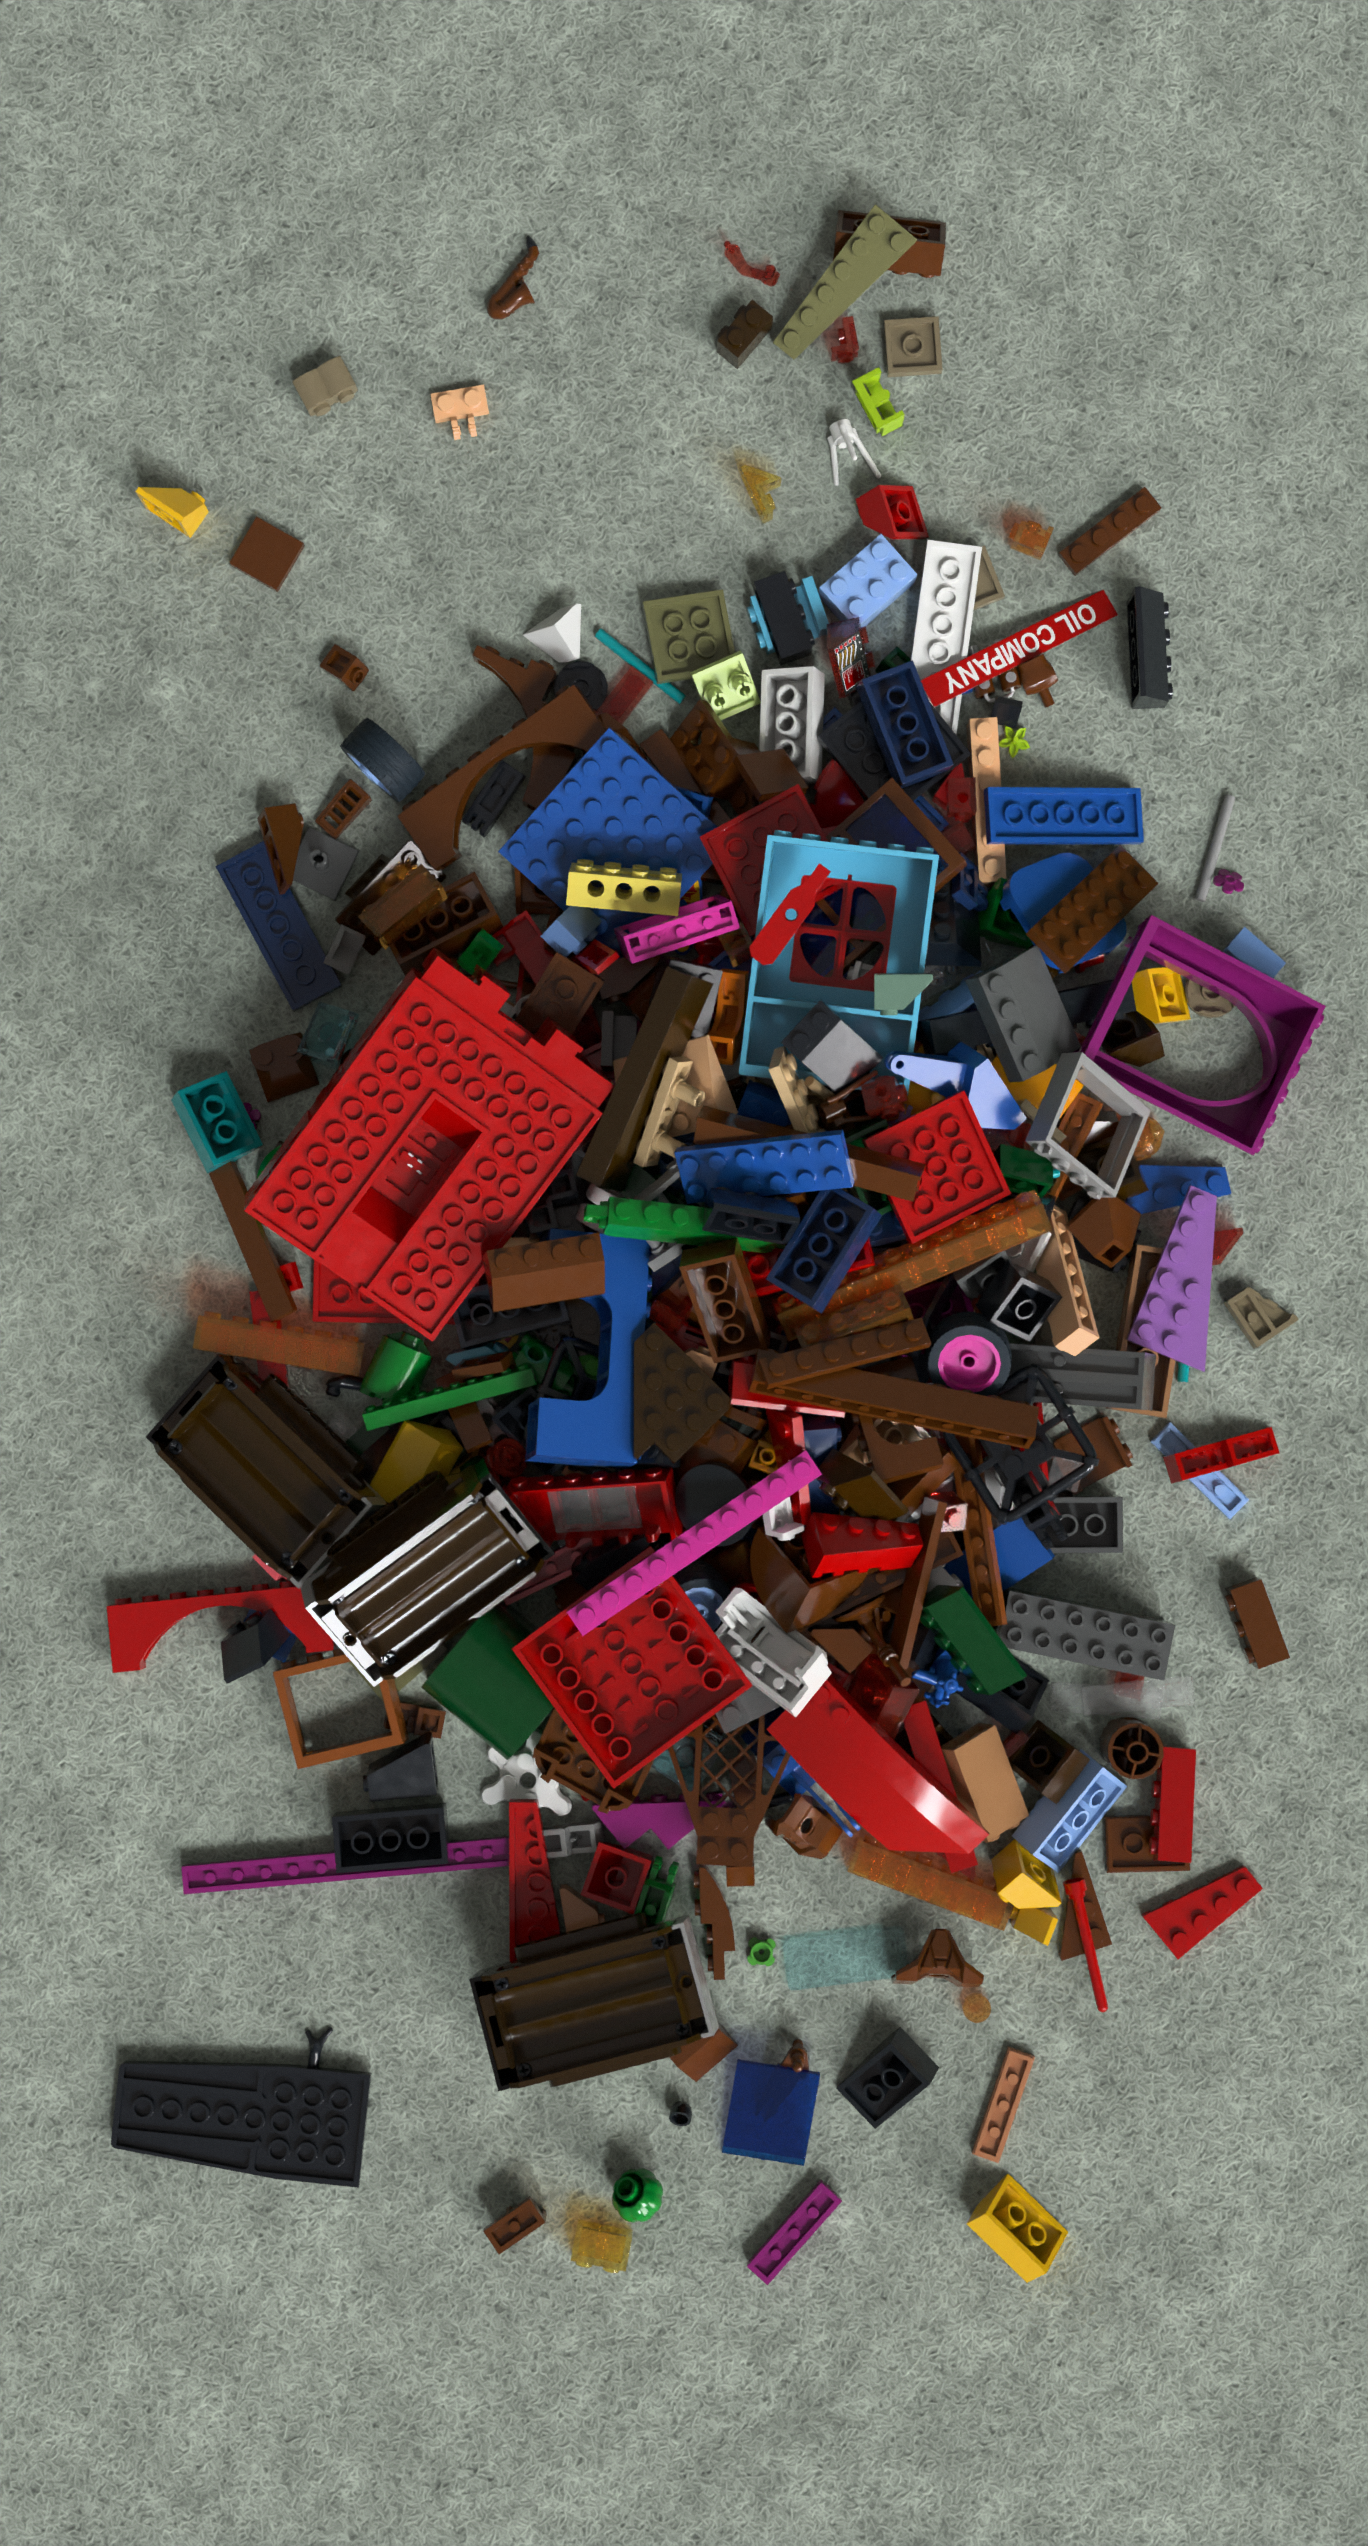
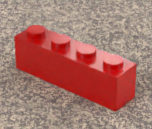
[1149,1747,1196,1863]

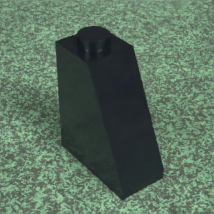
[363,1732,438,1802]

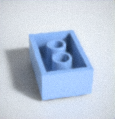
[819,534,917,635]

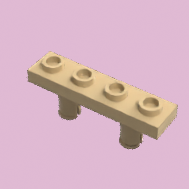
[633,1056,705,1167]

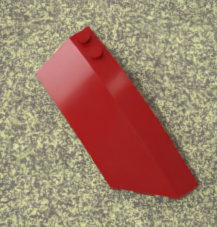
[767,1674,990,1854]

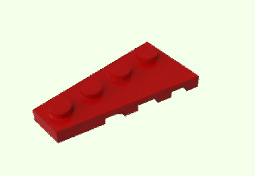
[1141,1865,1263,1959]

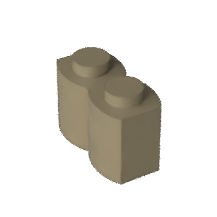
[293,356,358,416]

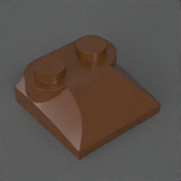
[249,1032,320,1103]

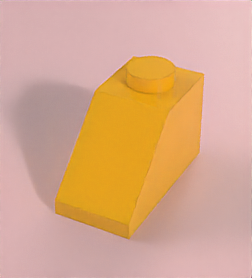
[1008,1904,1058,1946]

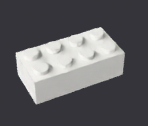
[759,666,825,784]

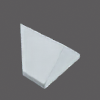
[523,603,581,663]

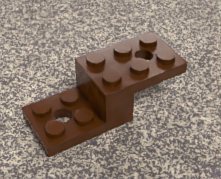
[670,699,767,815]

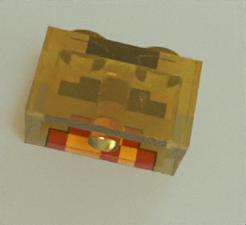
[571,2219,633,2273]

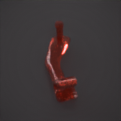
[724,241,780,287]

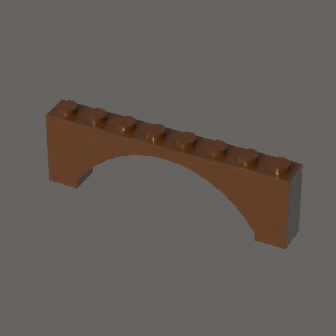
[398,685,607,871]

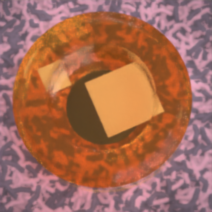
[962,1993,991,2023]

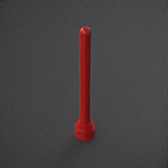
[1063,1877,1108,2012]

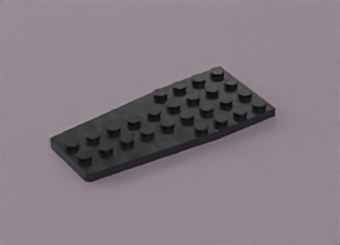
[111,2061,372,2188]

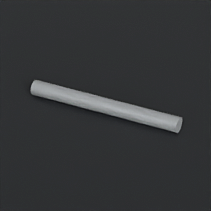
[1195,794,1235,902]

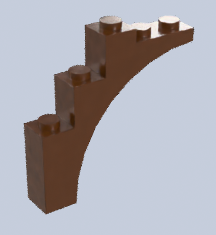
[473,645,577,811]

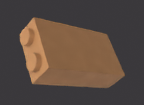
[941,1723,1029,1843]

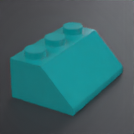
[171,1071,263,1173]

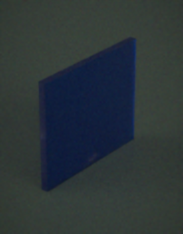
[722,2059,820,2166]

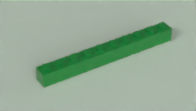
[362,1363,537,1431]

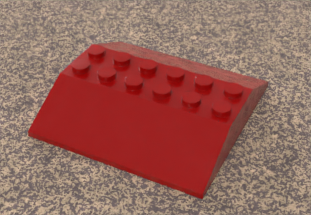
[512,1546,753,1789]

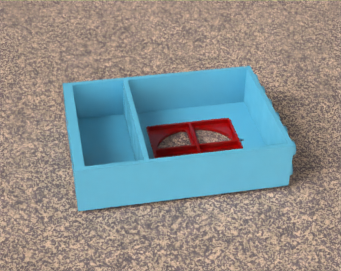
[739,830,939,1095]

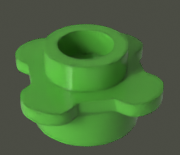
[747,1937,776,1966]

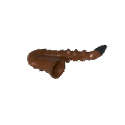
[487,235,539,320]

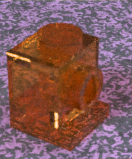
[1009,521,1054,560]

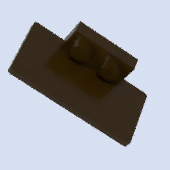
[335,840,446,955]

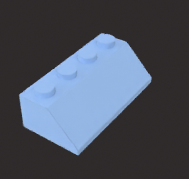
[1012,1749,1127,1873]

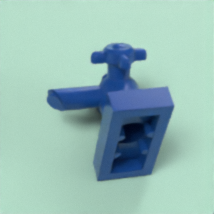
[911,1647,963,1708]

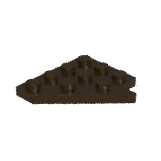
[633,1323,734,1464]

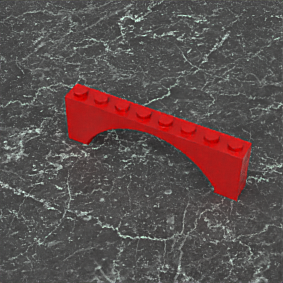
[107,1581,338,1673]

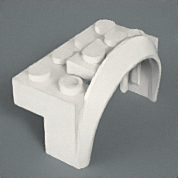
[715,1587,832,1717]

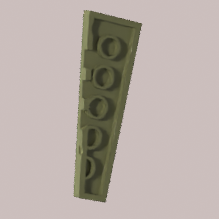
[773,204,918,360]

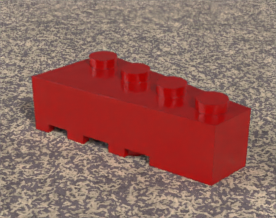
[801,1512,923,1578]

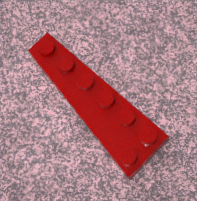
[509,1799,561,1962]

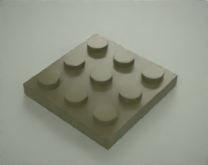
[642,589,735,684]

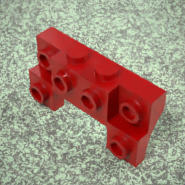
[492,910,554,985]

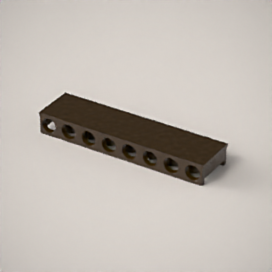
[576,966,713,1192]

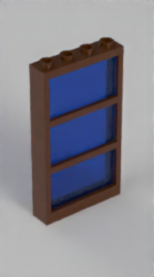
[742,778,967,977]

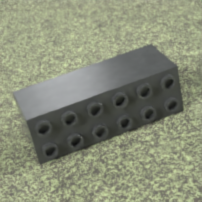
[1000,1344,1156,1411]
[993,1588,1175,1681]

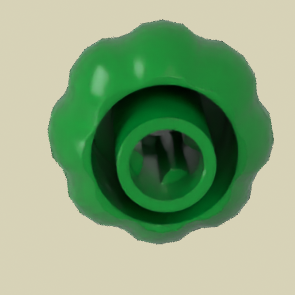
[612,2168,663,2223]

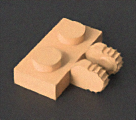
[431,384,489,440]

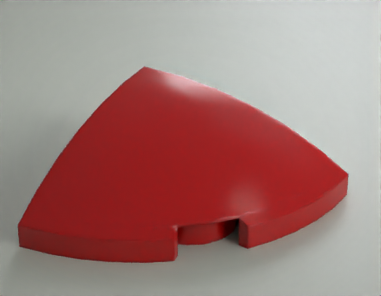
[809,759,864,828]

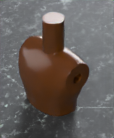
[1017,654,1058,708]

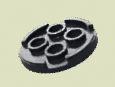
[675,1462,755,1546]

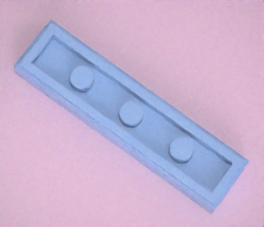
[1150,1422,1249,1519]

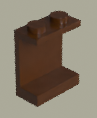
[1051,1416,1133,1496]

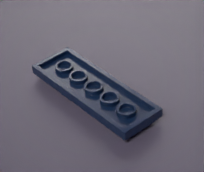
[215,841,342,1012]

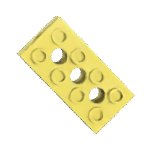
[566,859,682,916]

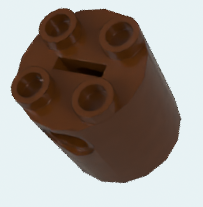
[1099,1717,1163,1779]

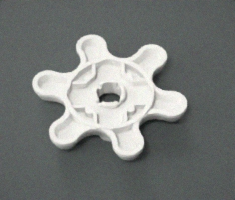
[480,1728,572,1816]

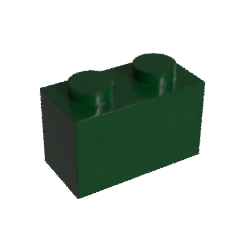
[993,1144,1053,1198]

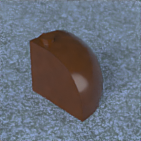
[750,1526,870,1633]

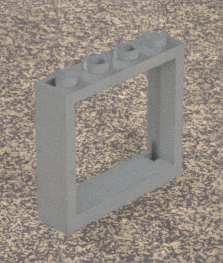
[1026,1052,1151,1200]

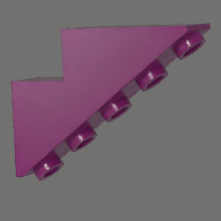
[591,1792,726,1850]

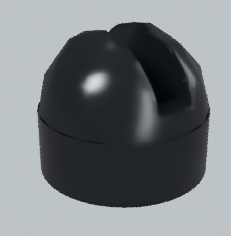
[669,2101,692,2126]

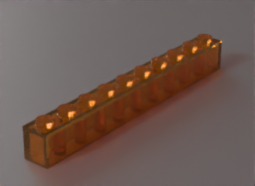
[772,1190,1052,1342]

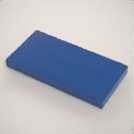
[943,1518,1055,1600]

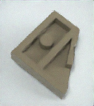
[1224,1287,1299,1349]

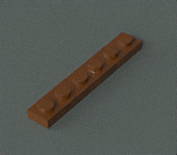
[758,1317,931,1389]

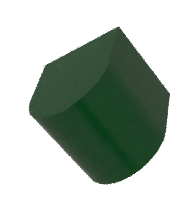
[421,1600,554,1760]

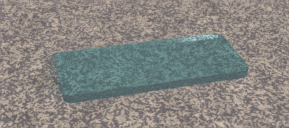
[783,1926,908,1990]

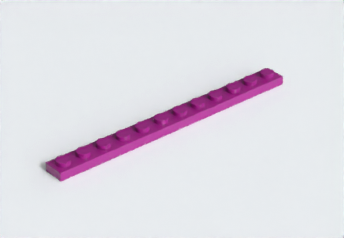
[181,1836,509,1894]

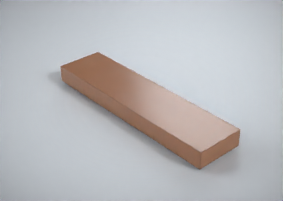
[972,2046,1035,2163]

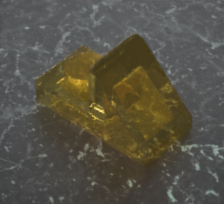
[740,465,781,524]

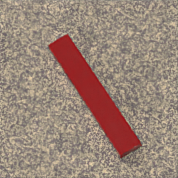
[899,1700,978,1873]

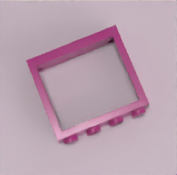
[614,894,740,964]

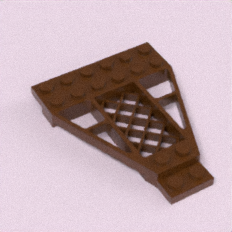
[668,1641,819,1867]

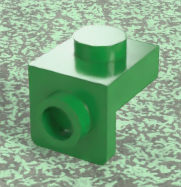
[457,929,504,975]

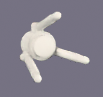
[827,419,881,486]

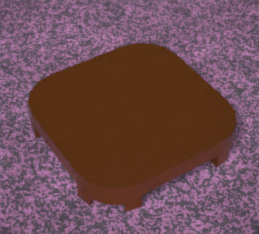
[532,1708,656,1814]

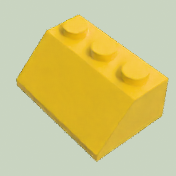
[370,1420,463,1503]
[967,2174,1068,2283]

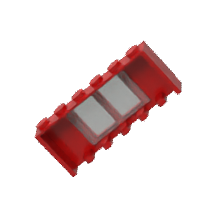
[503,1467,683,1550]

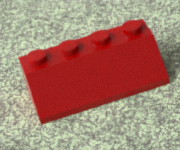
[727,1354,845,1417]

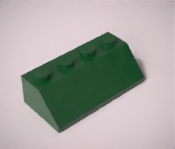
[920,1585,1027,1695]

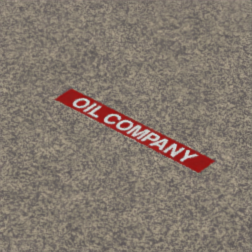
[921,590,1118,707]

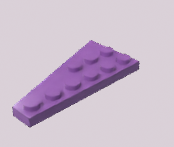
[1126,1186,1217,1372]

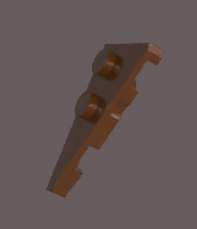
[1059,1850,1112,1961]

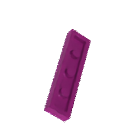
[747,2180,842,2285]

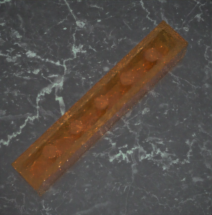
[192,1311,365,1377]
[846,1834,1014,1931]

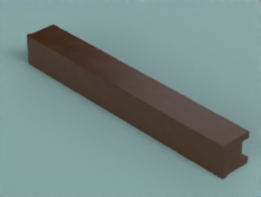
[693,1106,926,1201]

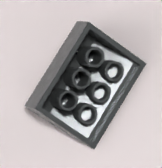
[965,945,1081,1082]

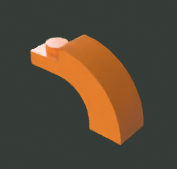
[707,968,749,1065]

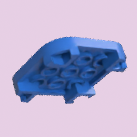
[1000,853,1127,974]

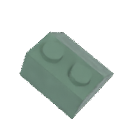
[874,973,933,1015]

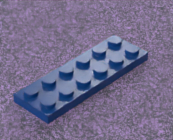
[984,787,1144,844]
[674,1130,854,1204]

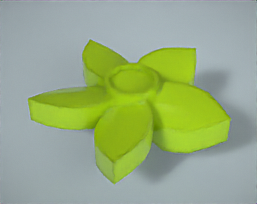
[999,726,1030,759]

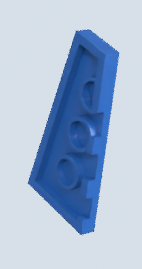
[1124,1165,1231,1214]

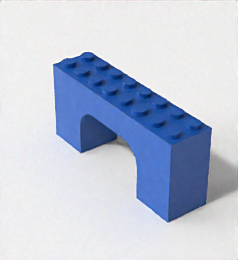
[525,1228,652,1469]

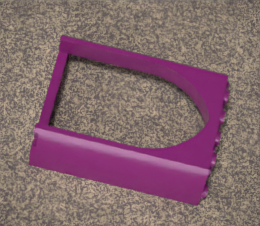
[1073,915,1326,1156]

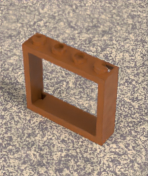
[273,1648,409,1769]

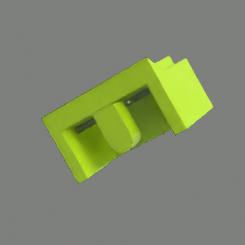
[852,367,905,436]

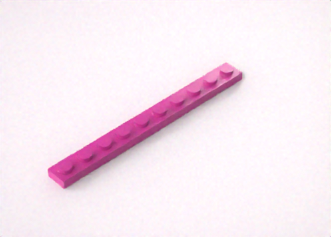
[567,1450,822,1636]

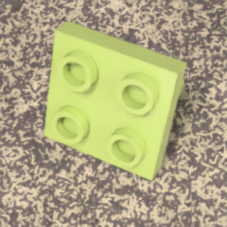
[690,651,761,720]

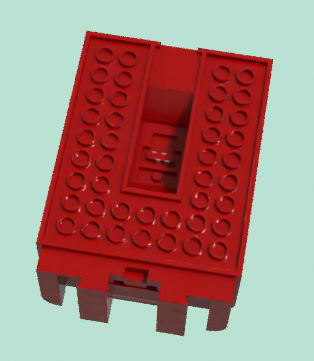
[244,948,615,1342]

